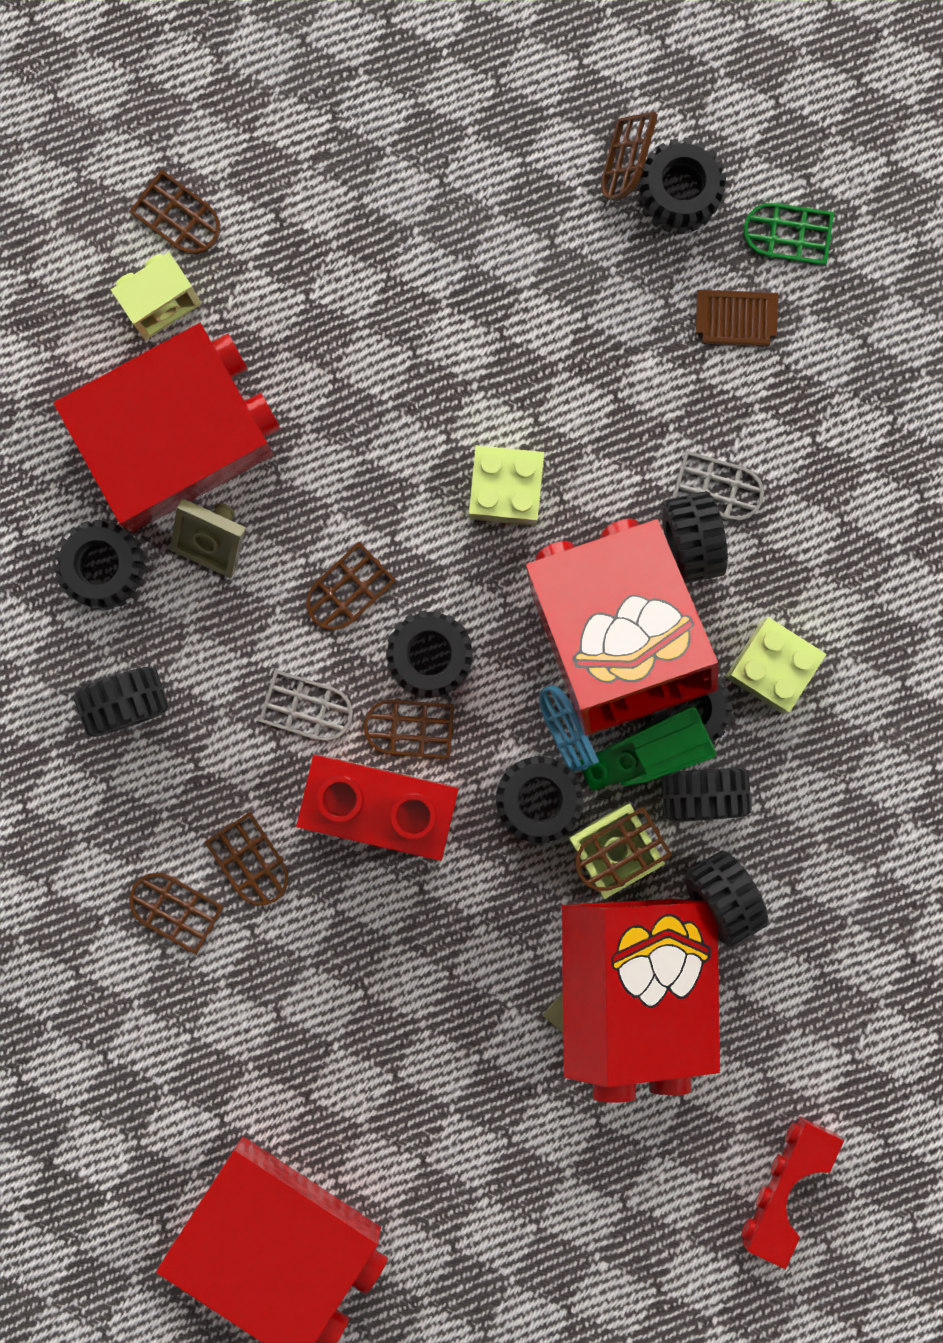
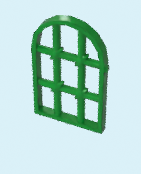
[743,203,834,266]

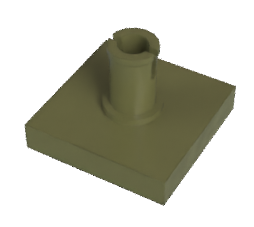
[170,499,246,578]

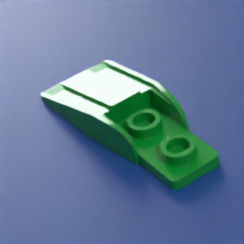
[579,706,717,790]

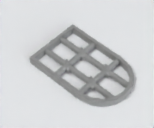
[672,450,764,521]
[259,669,353,741]

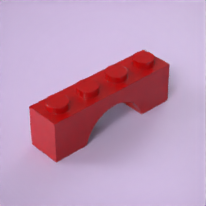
[741,1116,844,1270]

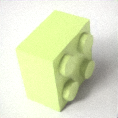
[111,252,202,341]
[469,445,544,526]
[726,617,827,714]
[567,803,665,899]

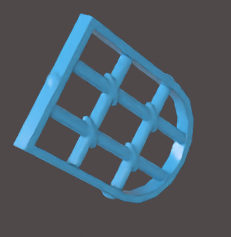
[539,685,599,772]

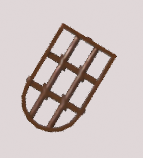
[601,112,658,201]
[129,169,221,254]
[306,542,396,630]
[364,698,454,759]
[575,806,672,891]
[204,811,289,905]
[129,872,224,955]

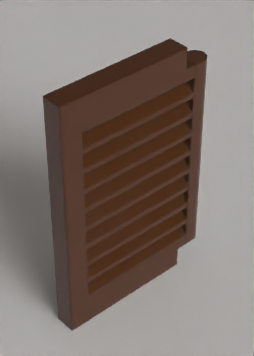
[695,290,778,347]

